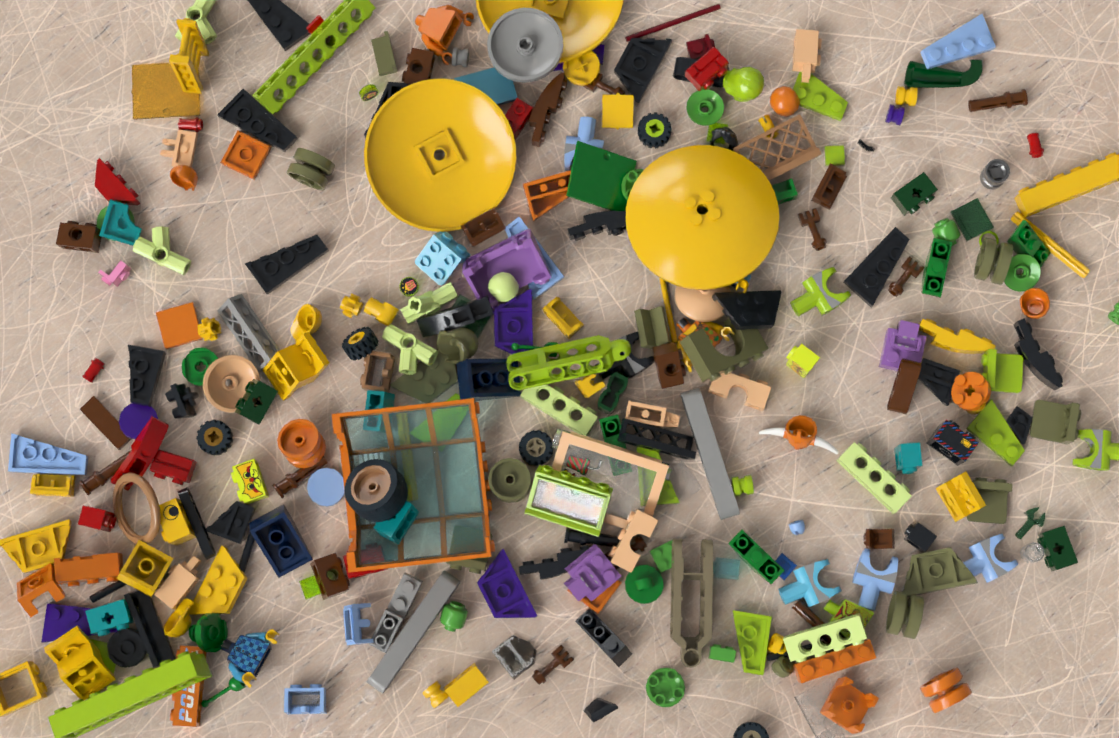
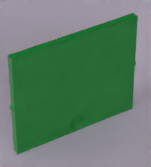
[566,141,637,212]

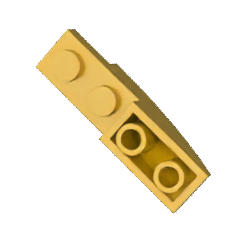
[919,319,996,354]

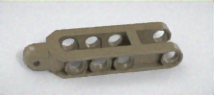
[670,539,713,668]

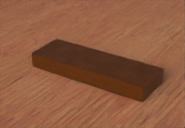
[80,396,131,450]

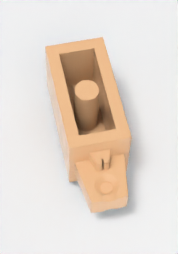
[792,29,822,83]
[625,401,680,429]
[154,556,202,610]

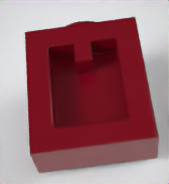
[686,34,715,60]

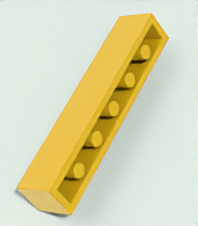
[1014,152,1119,218]

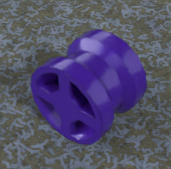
[885,104,905,126]

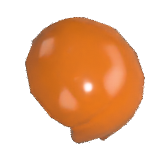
[770,86,800,117]
[170,165,198,191]
[1020,288,1050,319]

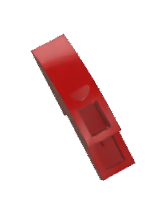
[111,416,169,491]

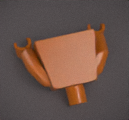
[415,5,474,65]

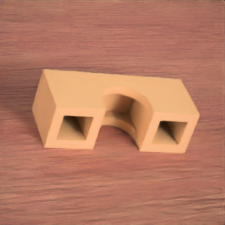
[708,373,771,411]
[608,509,658,573]

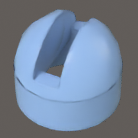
[788,520,805,535]

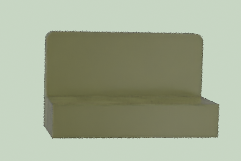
[371,31,398,76]
[634,306,670,349]

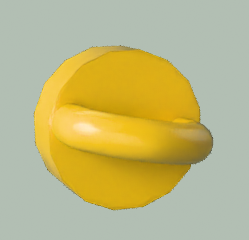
[767,633,787,654]

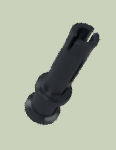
[564,527,620,547]

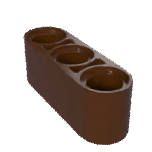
[887,358,922,415]

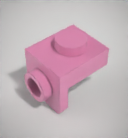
[98,261,131,287]

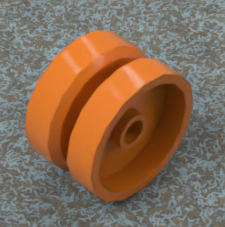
[277,419,326,469]
[920,667,972,713]

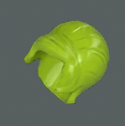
[723,67,764,102]

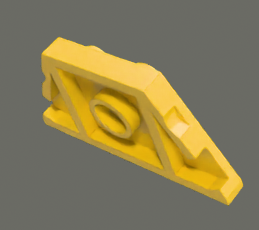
[0,519,72,573]
[188,545,248,615]

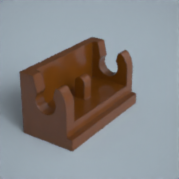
[811,163,847,210]
[461,208,506,247]

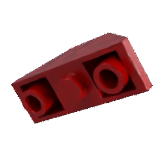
[95,158,140,206]

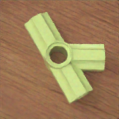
[175,0,217,44]
[132,226,191,275]
[400,282,458,324]
[382,324,438,375]

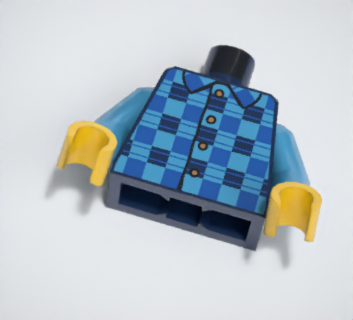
[221,629,280,688]

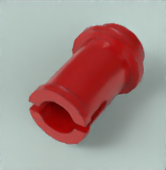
[178,117,203,132]
[1027,133,1044,158]
[82,357,105,383]

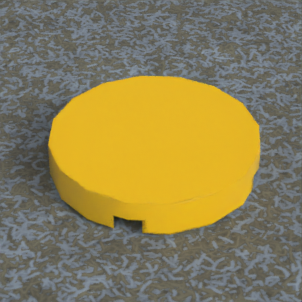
[563,51,600,86]

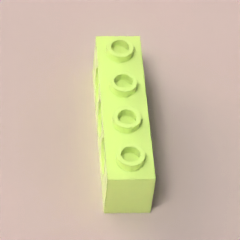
[520,384,598,436]
[836,442,912,514]
[783,613,867,663]

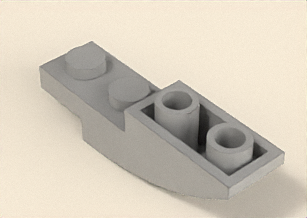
[369,573,423,653]

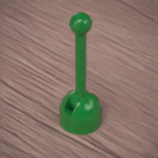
[511,342,558,357]
[201,677,246,708]

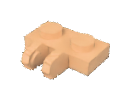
[160,130,198,167]

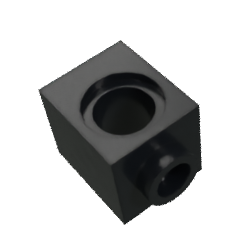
[904,522,937,553]

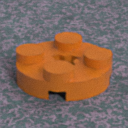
[951,372,991,411]

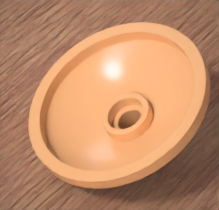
[675,285,731,322]
[203,355,260,413]

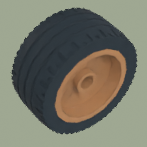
[344,459,408,522]

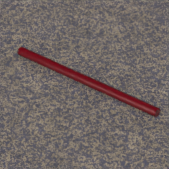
[625,4,721,42]

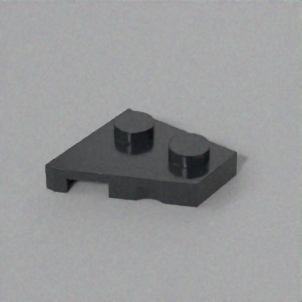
[918,358,960,406]
[205,501,256,544]

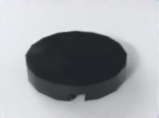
[107,628,147,668]

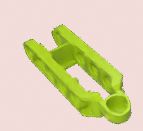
[506,335,631,390]

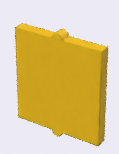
[602,93,634,130]

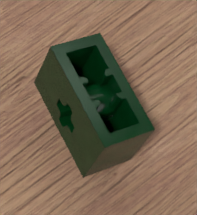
[891,172,938,216]
[235,378,278,425]
[1037,526,1078,571]

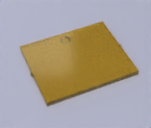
[131,63,201,120]

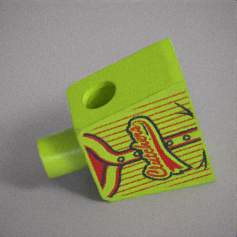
[823,599,874,644]

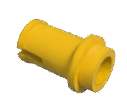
[758,115,779,139]

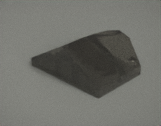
[492,635,537,679]

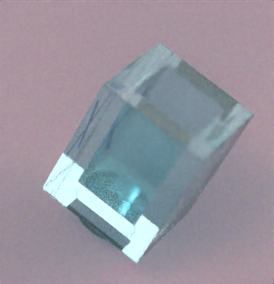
[713,558,740,580]

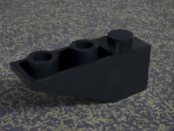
[575,608,633,667]

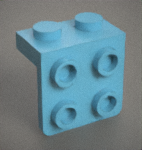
[415,231,471,286]

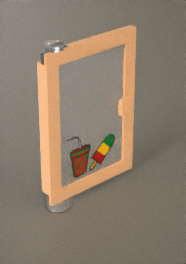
[541,429,672,535]

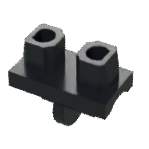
[165,383,199,419]

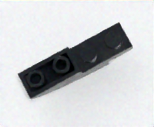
[568,211,626,241]
[417,295,494,338]
[1013,318,1063,391]
[519,545,591,580]

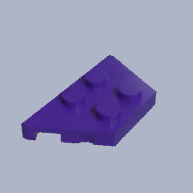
[494,289,533,354]
[477,549,537,618]

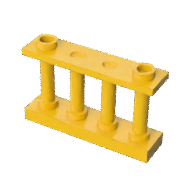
[169,18,209,94]

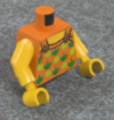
[676,317,735,372]

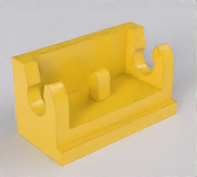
[543,297,584,340]
[574,374,606,398]
[30,474,75,497]
[444,663,489,707]

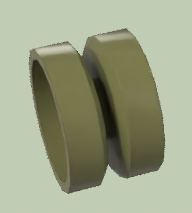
[286,148,335,191]
[974,238,1013,285]
[488,458,532,503]
[886,591,924,639]

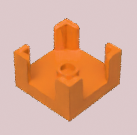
[17,563,65,618]
[820,677,879,734]

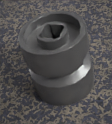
[980,159,1010,190]

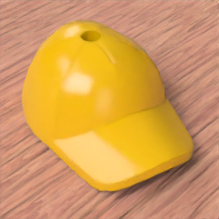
[290,304,322,342]
[164,598,194,637]

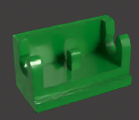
[772,178,798,205]

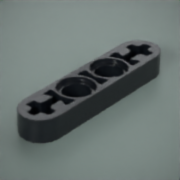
[178,487,216,560]

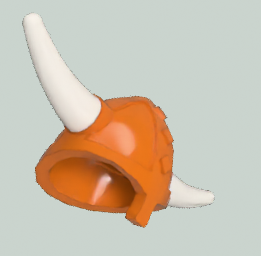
[759,415,839,454]

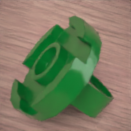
[625,565,664,604]
[189,613,228,652]

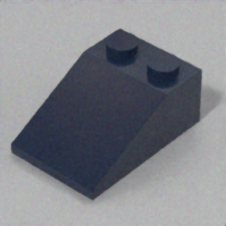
[456,359,521,401]
[249,504,313,578]

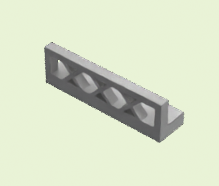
[217,294,280,372]

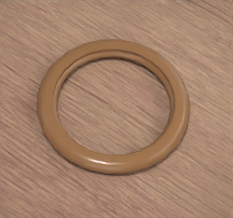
[112,473,161,544]

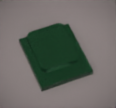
[950,198,994,242]

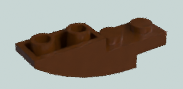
[529,72,568,147]

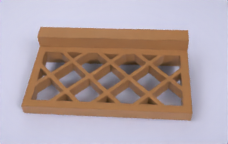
[733,114,822,181]

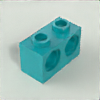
[894,442,923,474]

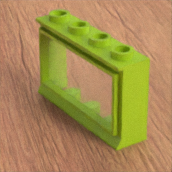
[524,465,614,537]

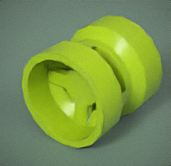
[731,475,754,496]

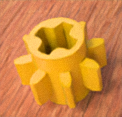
[340,293,363,318]
[197,317,222,341]

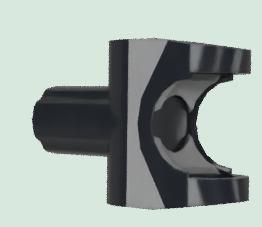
[595,332,655,380]

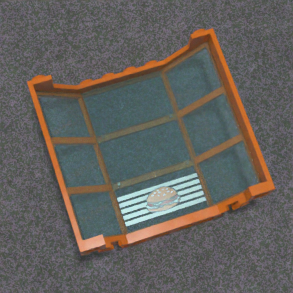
[332,398,495,573]

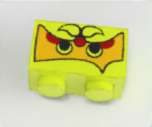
[786,343,820,379]
[231,459,269,505]

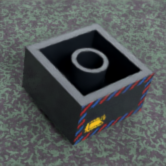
[926,420,979,466]

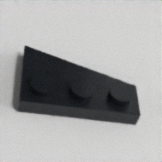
[128,345,166,407]

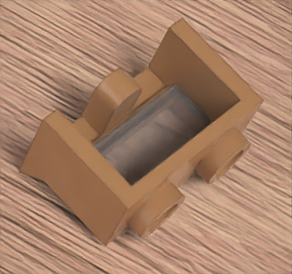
[360,351,395,393]

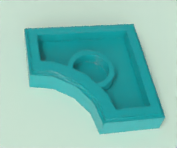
[99,199,142,246]

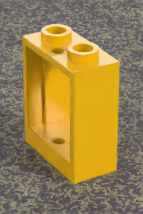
[0,661,47,717]

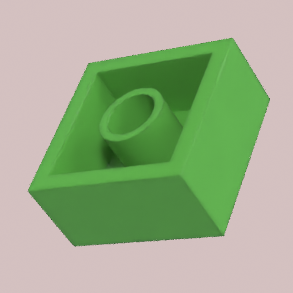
[649,540,674,573]
[708,644,736,663]

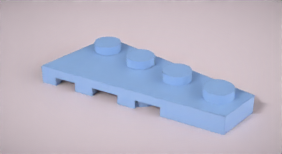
[920,14,996,69]
[505,216,564,300]
[8,433,88,475]

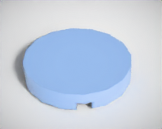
[307,468,345,507]

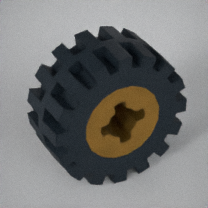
[196,420,233,455]

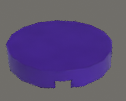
[119,403,158,439]

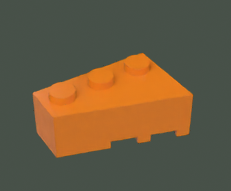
[523,170,571,222]
[54,552,123,587]

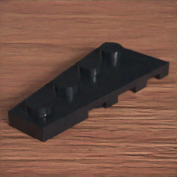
[217,89,298,152]
[843,227,910,308]

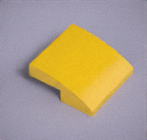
[935,471,986,522]

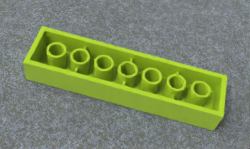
[48,651,212,738]

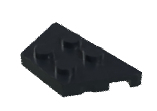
[614,38,672,103]
[712,290,781,330]

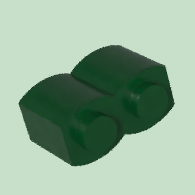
[598,372,628,415]

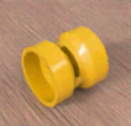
[895,86,918,106]
[422,681,449,709]

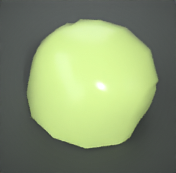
[488,272,519,302]

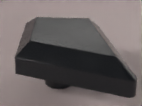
[1006,406,1033,445]
[583,698,618,723]

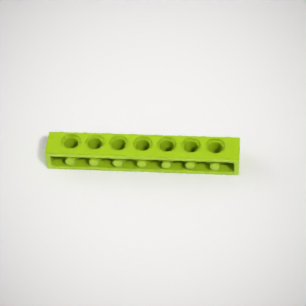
[252,0,375,114]

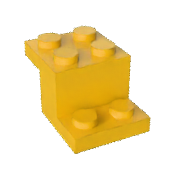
[262,332,330,401]
[44,625,116,700]

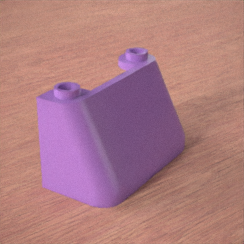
[462,229,552,309]

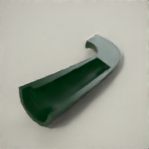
[904,60,982,88]

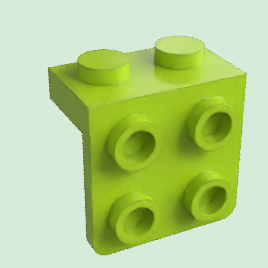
[981,349,1023,393]

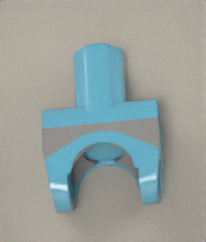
[778,559,842,607]

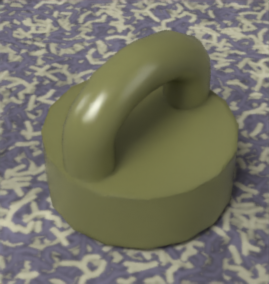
[771,656,794,678]

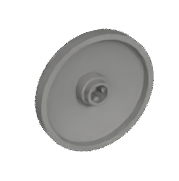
[487,8,563,83]

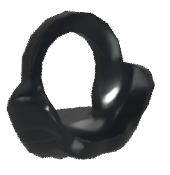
[710,127,739,151]

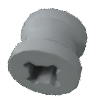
[452,47,469,67]

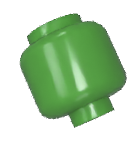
[932,218,960,246]
[440,601,468,632]

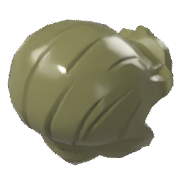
[437,327,479,364]

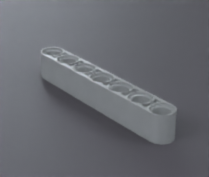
[680,388,740,520]
[367,570,461,694]

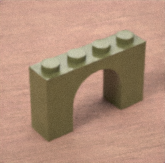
[680,318,769,382]

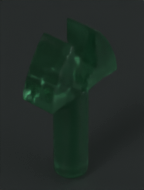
[1015,507,1045,539]

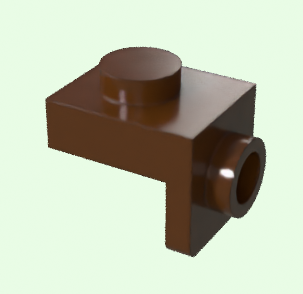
[863,529,895,549]

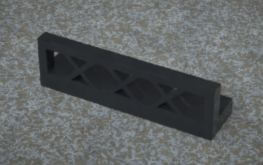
[618,418,696,460]
[124,591,176,668]

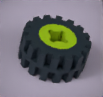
[638,112,671,149]

